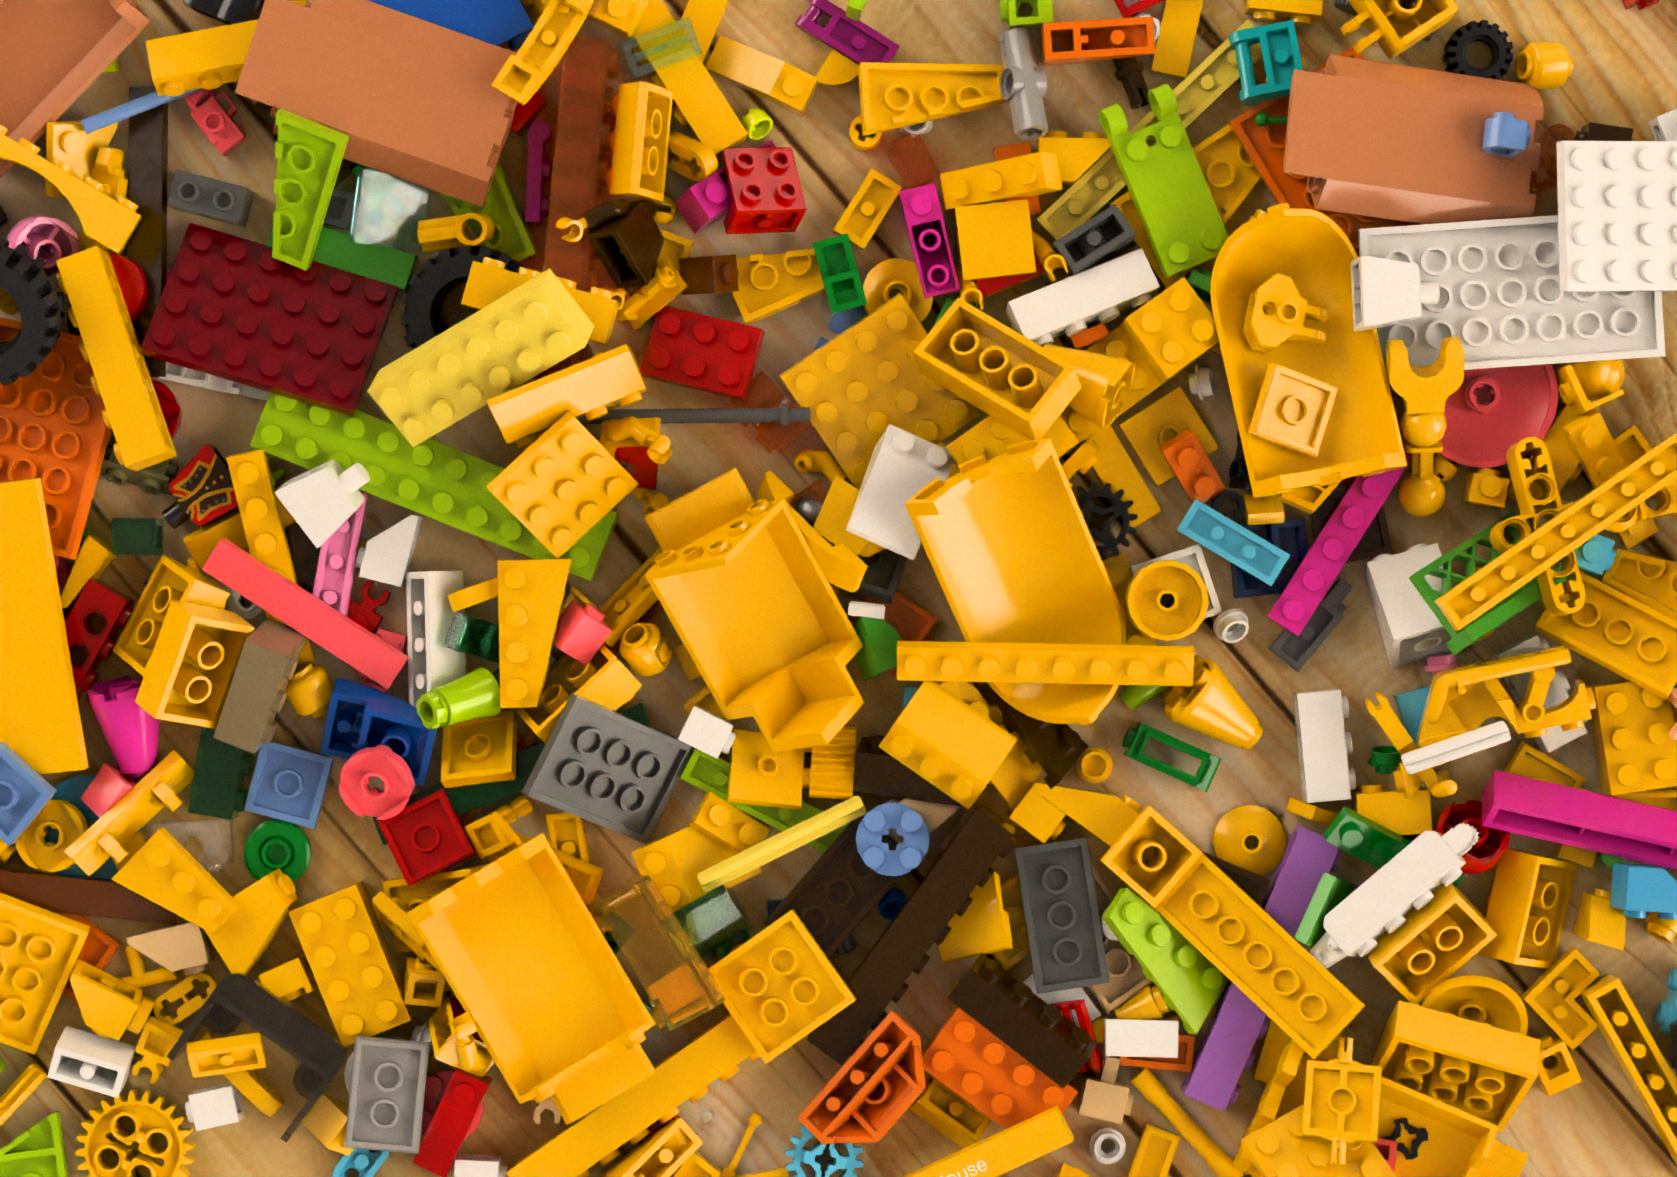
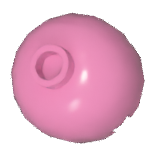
[7,215,80,287]

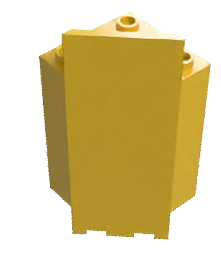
[644,467,865,752]

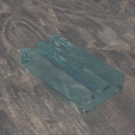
[620,17,702,79]

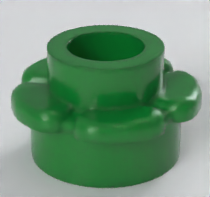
[1368,746,1402,774]

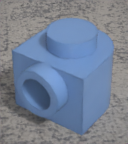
[1482,112,1531,157]

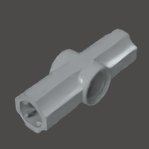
[999,28,1048,141]

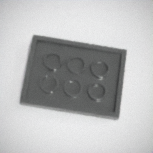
[522,693,695,844]

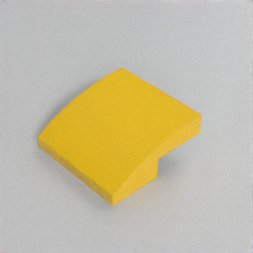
[938,872,1013,963]

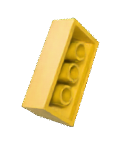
[486,344,647,449]

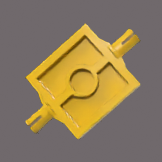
[1302,1037,1382,1166]

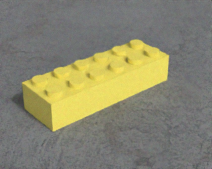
[367,268,595,447]

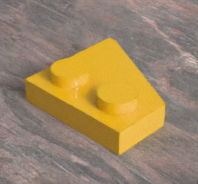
[45,120,118,197]

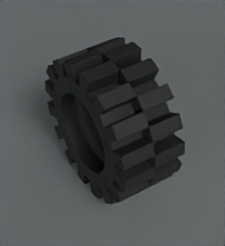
[1443,20,1514,80]

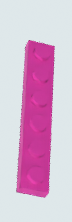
[1266,443,1411,636]

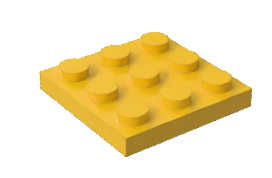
[486,410,638,559]
[702,909,856,1064]
[1241,1104,1396,1177]

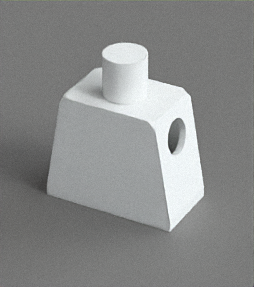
[1350,256,1440,332]
[274,459,370,548]

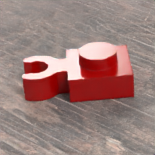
[347,580,391,634]

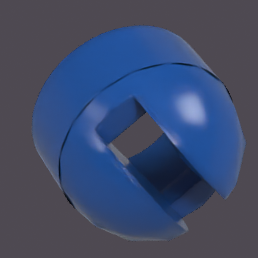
[878,888,907,920]

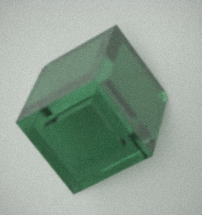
[112,518,163,555]

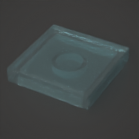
[350,168,430,251]

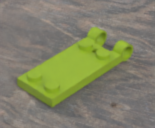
[1098,84,1229,278]

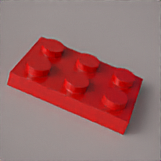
[640,306,765,401]

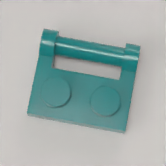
[1229,20,1303,106]

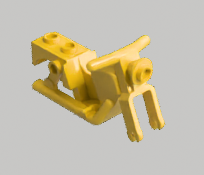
[1365,645,1596,799]

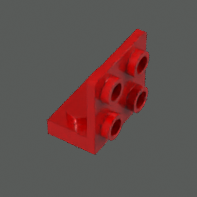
[722,147,807,234]

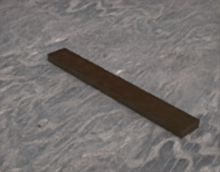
[127,86,168,378]

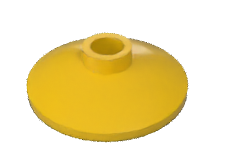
[862,258,933,323]
[1213,805,1286,876]

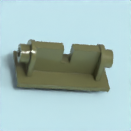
[100,446,178,495]

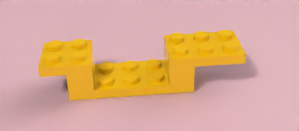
[946,277,1219,465]

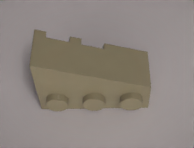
[213,618,306,754]

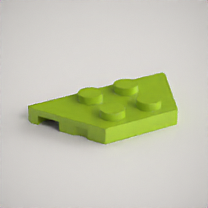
[0,1111,69,1177]

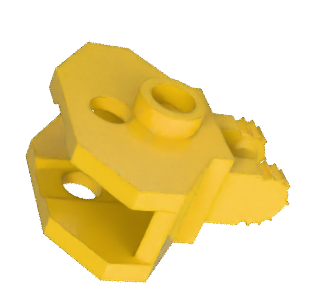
[1242,273,1331,354]

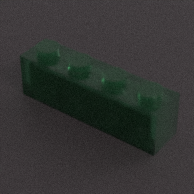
[188,727,253,820]

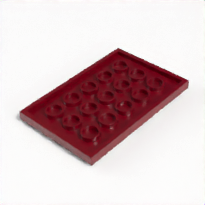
[141,223,399,417]

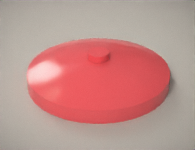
[1438,364,1558,468]

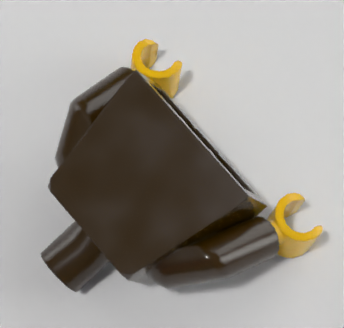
[555,199,664,311]

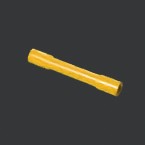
[1130,1067,1244,1177]

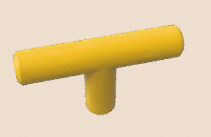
[118,946,177,988]

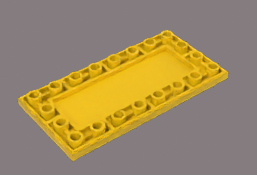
[0,478,89,775]

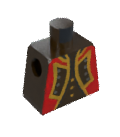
[161,444,239,529]

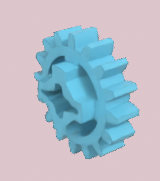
[785,1124,864,1177]

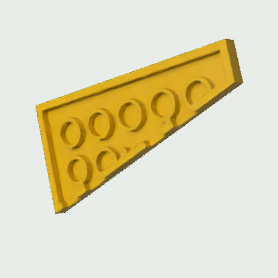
[1109,100,1264,290]

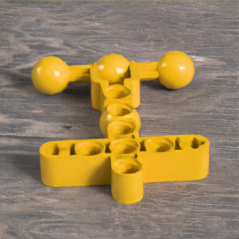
[1490,437,1677,616]

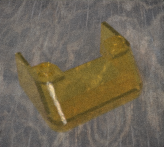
[586,875,725,1032]

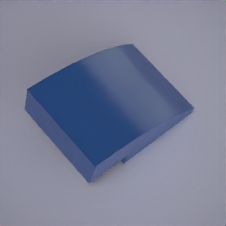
[320,678,437,787]

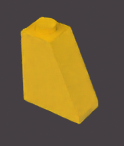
[204,868,299,981]

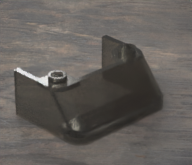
[166,972,346,1142]

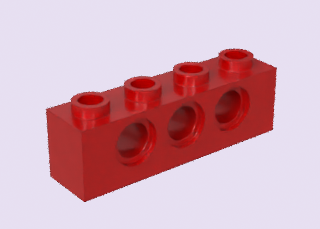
[65,579,135,711]

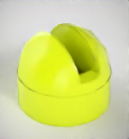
[741,108,773,140]

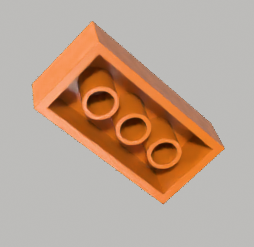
[922,1004,1078,1129]

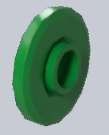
[243,819,312,882]

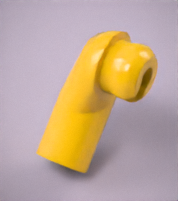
[794,449,847,484]

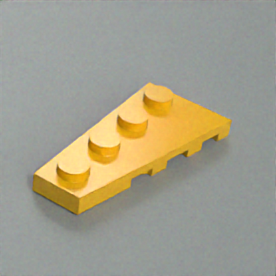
[858,62,1006,136]
[1601,548,1677,621]
[497,559,573,708]
[935,681,1043,810]

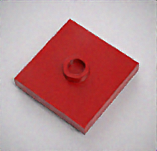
[377,788,476,888]

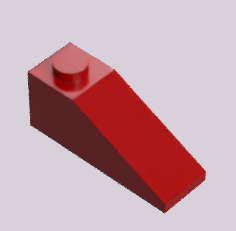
[413,1068,493,1177]

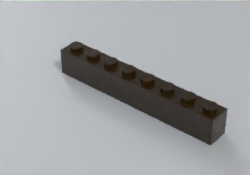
[807,802,1016,1066]

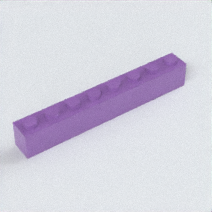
[1181,824,1343,1112]

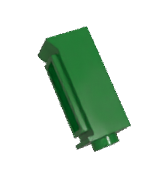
[1121,722,1221,792]

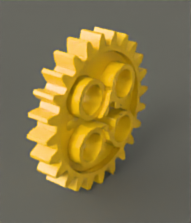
[75,1089,196,1177]

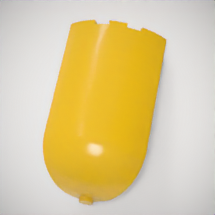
[1210,203,1407,498]
[905,438,1127,726]

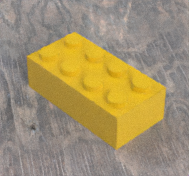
[913,297,1081,440]
[288,881,416,1048]

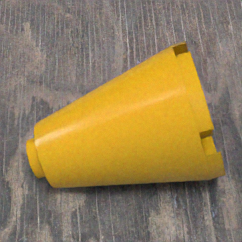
[1043,344,1136,428]

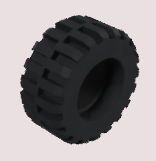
[0,239,65,385]
[400,246,526,350]

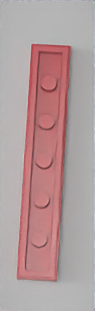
[202,537,409,689]

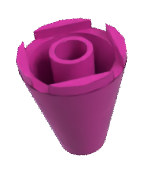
[86,676,159,779]

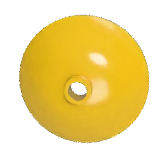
[1420,975,1528,1035]

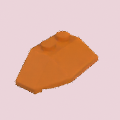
[797,1010,926,1144]

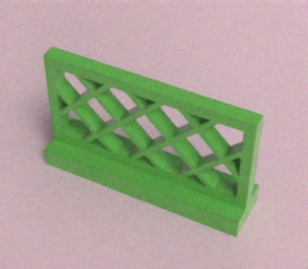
[1409,513,1566,655]

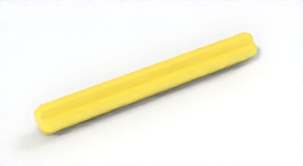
[697,796,867,892]

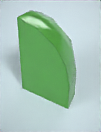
[854,617,902,681]

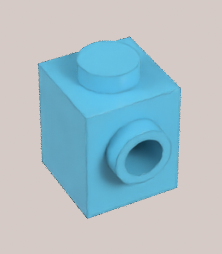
[1559,534,1616,575]

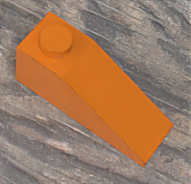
[1040,16,1155,66]

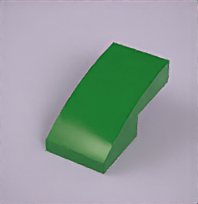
[812,233,867,314]

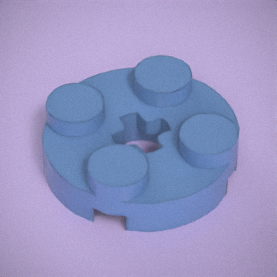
[856,802,930,876]

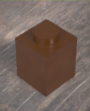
[679,254,739,295]

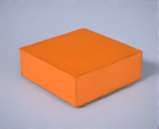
[1068,322,1109,350]

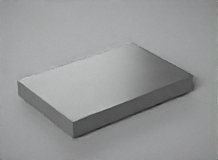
[344,1035,430,1154]

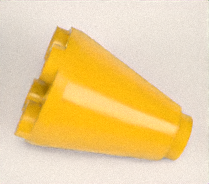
[1161,655,1263,750]

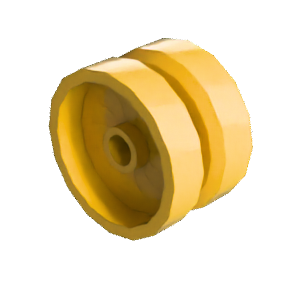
[1124,560,1209,641]

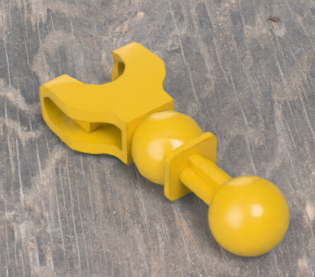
[1385,337,1464,517]

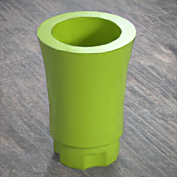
[416,667,501,729]

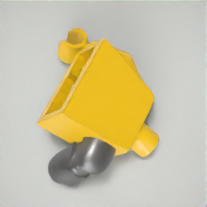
[794,475,886,557]

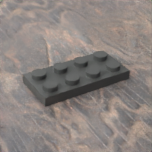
[1014,837,1110,994]

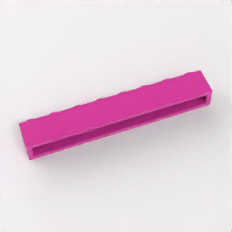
[1481,770,1677,870]

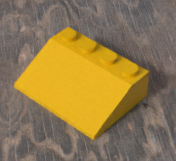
[1371,1000,1541,1133]

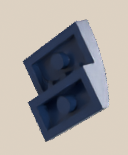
[1230,518,1308,598]

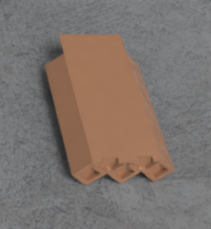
[0,0,151,178]
[235,0,518,207]
[1283,54,1544,224]

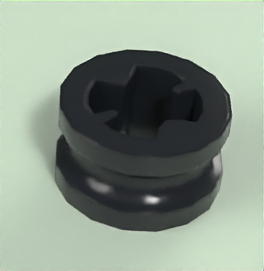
[1211,491,1245,522]

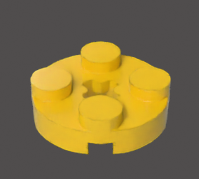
[15,799,89,872]

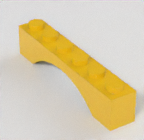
[0,125,142,255]

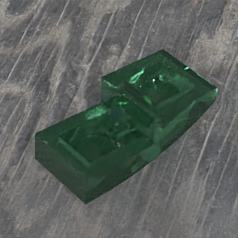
[443,612,499,663]

